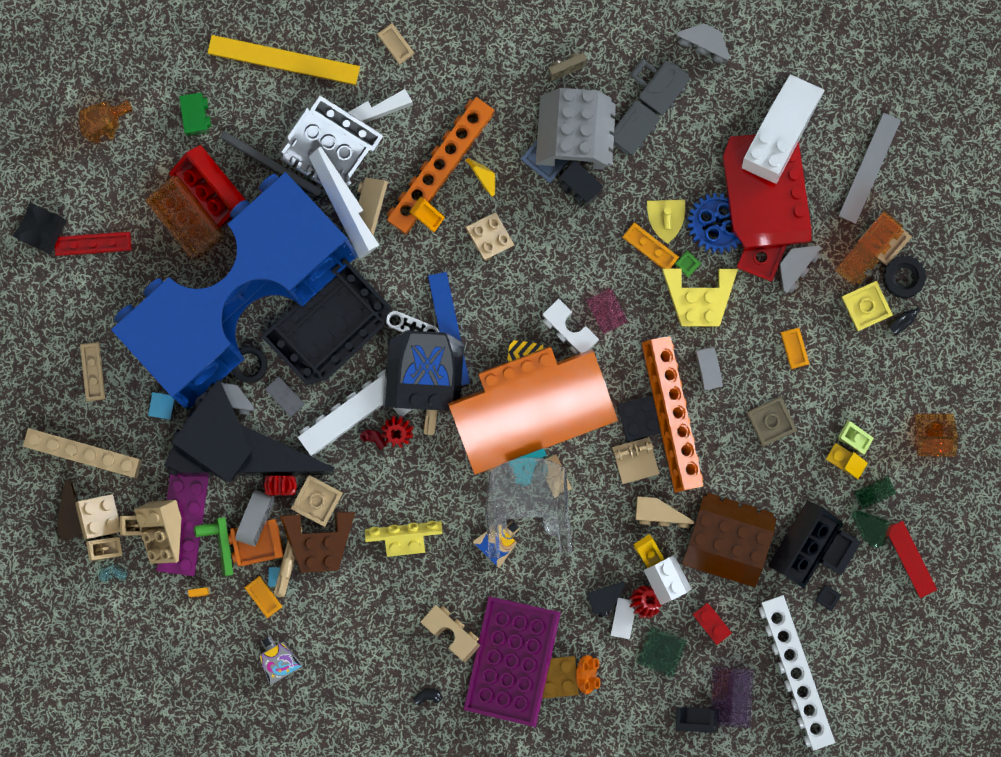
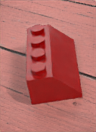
[168,145,245,232]

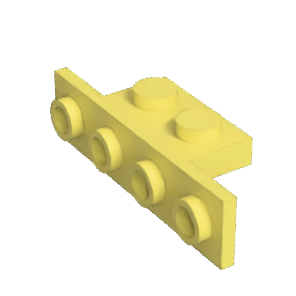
[365,521,442,557]

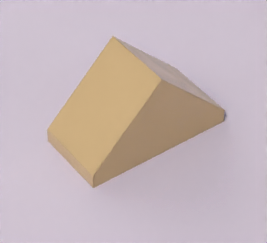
[120,516,141,536]
[86,537,123,561]

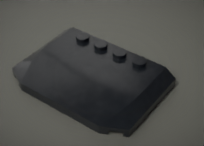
[261,258,391,386]

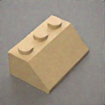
[357,178,388,236]

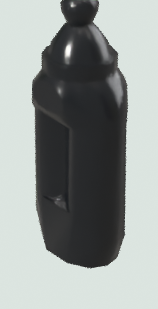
[888,307,920,335]

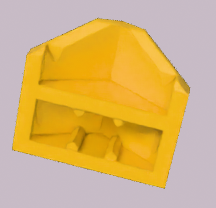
[465,158,495,197]

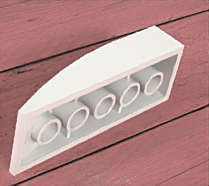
[742,74,825,184]

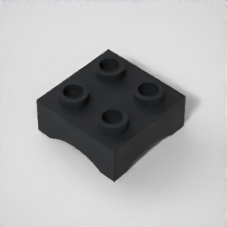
[13,202,67,254]

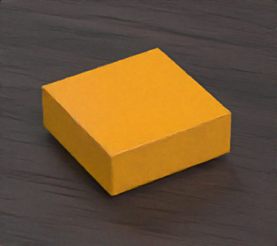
[188,587,210,598]

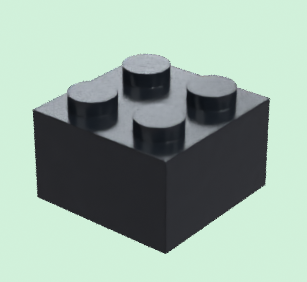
[559,161,603,208]

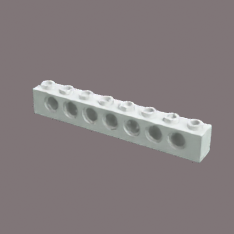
[758,595,835,751]

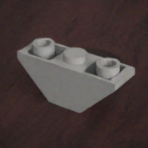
[676,23,730,64]
[778,245,821,295]
[196,383,255,415]

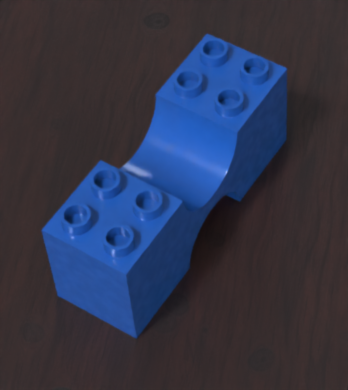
[111,172,358,410]

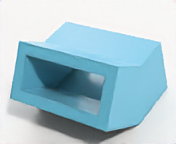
[148,392,174,420]

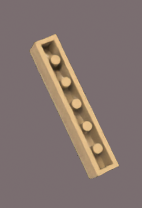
[23,428,142,479]

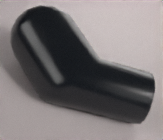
[412,688,442,706]

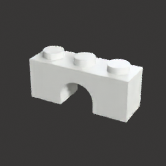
[542,299,599,355]

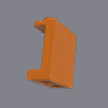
[228,519,284,567]

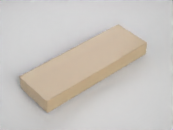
[80,342,106,402]

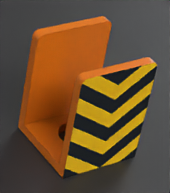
[507,340,543,362]

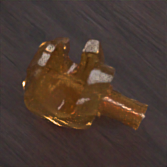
[78,100,133,144]

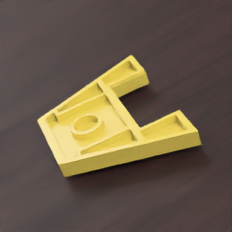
[661,269,738,327]

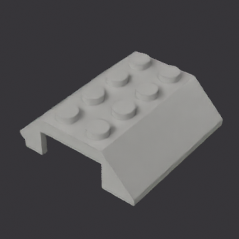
[535,88,616,170]
[279,95,383,187]

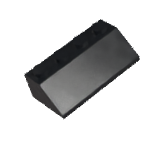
[768,500,843,589]

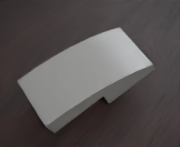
[695,347,723,390]

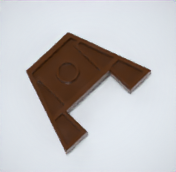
[280,511,355,573]

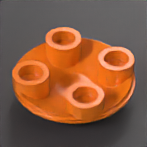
[576,655,600,694]

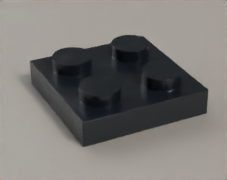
[617,395,661,442]

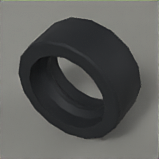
[232,346,267,383]

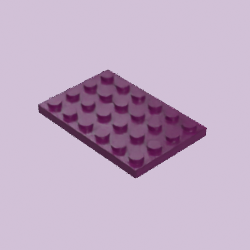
[464,596,561,727]

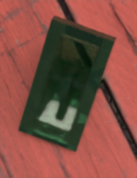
[853,476,896,509]

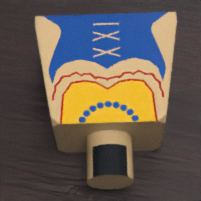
[473,521,519,568]

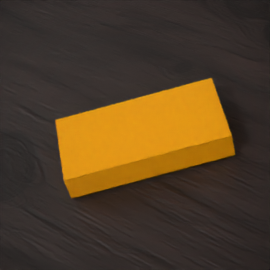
[410,197,445,232]
[780,328,809,369]
[244,576,283,618]

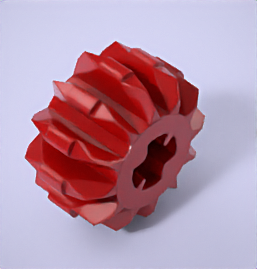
[381,415,414,448]
[264,476,297,495]
[629,586,662,619]

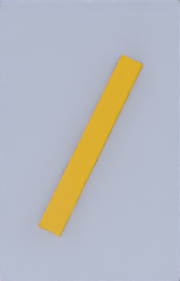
[208,35,360,86]

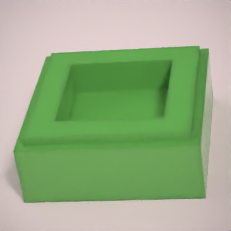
[674,250,701,277]

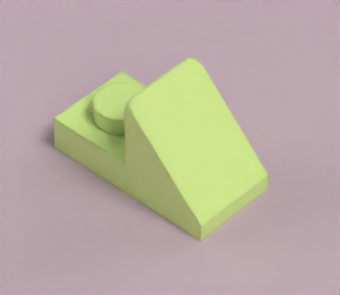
[838,421,874,455]

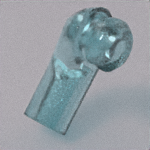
[98,565,129,582]

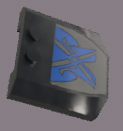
[383,330,464,411]

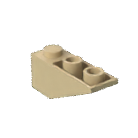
[635,497,694,528]

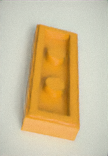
[622,222,679,269]

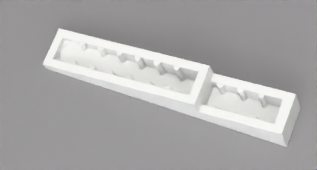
[348,89,413,123]
[309,147,379,259]

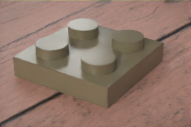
[548,52,587,82]

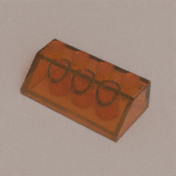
[835,211,904,285]

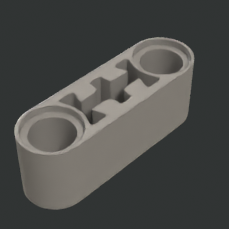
[236,490,274,547]

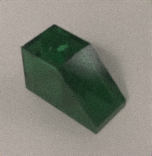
[852,509,893,548]

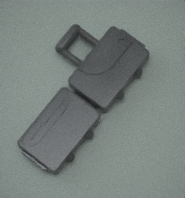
[611,59,690,156]

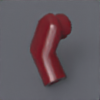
[360,429,387,451]

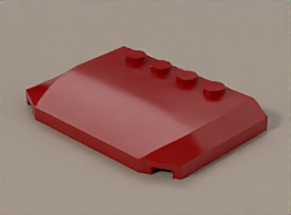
[722,134,812,249]

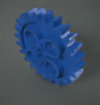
[687,193,742,255]

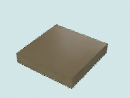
[746,396,797,447]

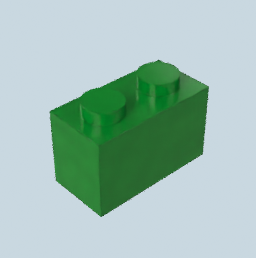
[179,93,212,136]

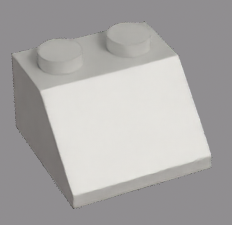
[644,555,692,605]

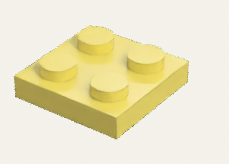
[841,281,893,332]

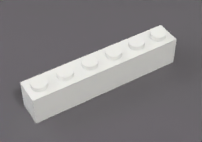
[298,369,386,457]

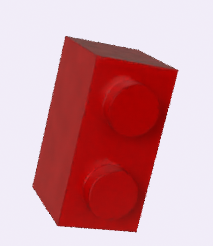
[691,603,732,645]

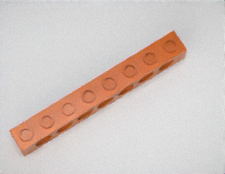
[386,97,495,235]
[642,336,703,493]

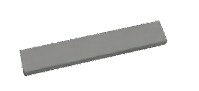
[838,113,901,224]

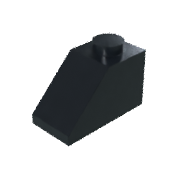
[587,581,625,617]

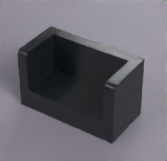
[820,530,861,575]
[676,707,719,733]

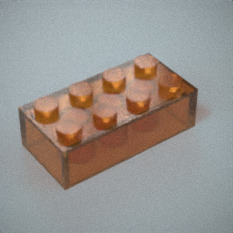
[145,176,226,260]

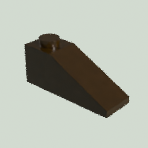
[55,479,83,541]

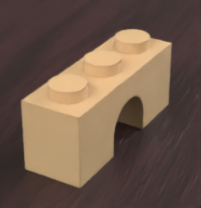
[421,605,481,663]

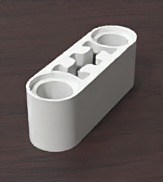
[386,311,439,333]

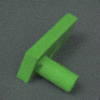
[194,517,233,577]

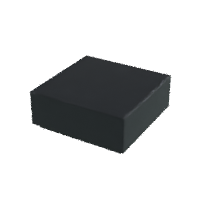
[815,585,842,611]

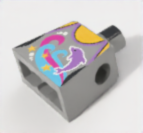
[259,636,303,685]

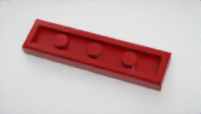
[55,232,132,256]
[885,521,937,598]

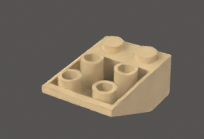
[134,500,181,564]

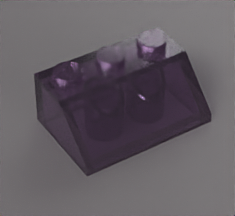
[711,667,754,728]

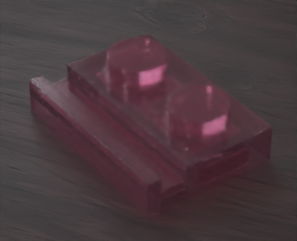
[586,288,628,335]

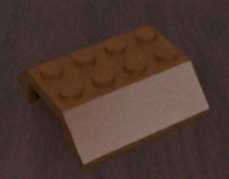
[682,493,777,588]

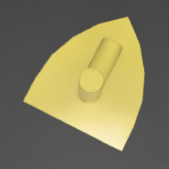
[647,200,685,244]

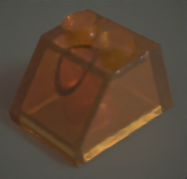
[915,414,958,457]

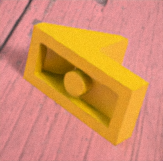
[825,443,868,479]
[633,534,665,568]

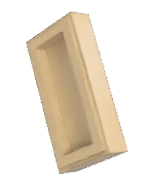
[377,23,415,65]

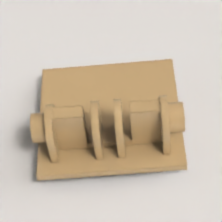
[465,212,514,261]
[612,437,659,484]

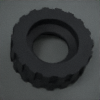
[883,255,927,299]

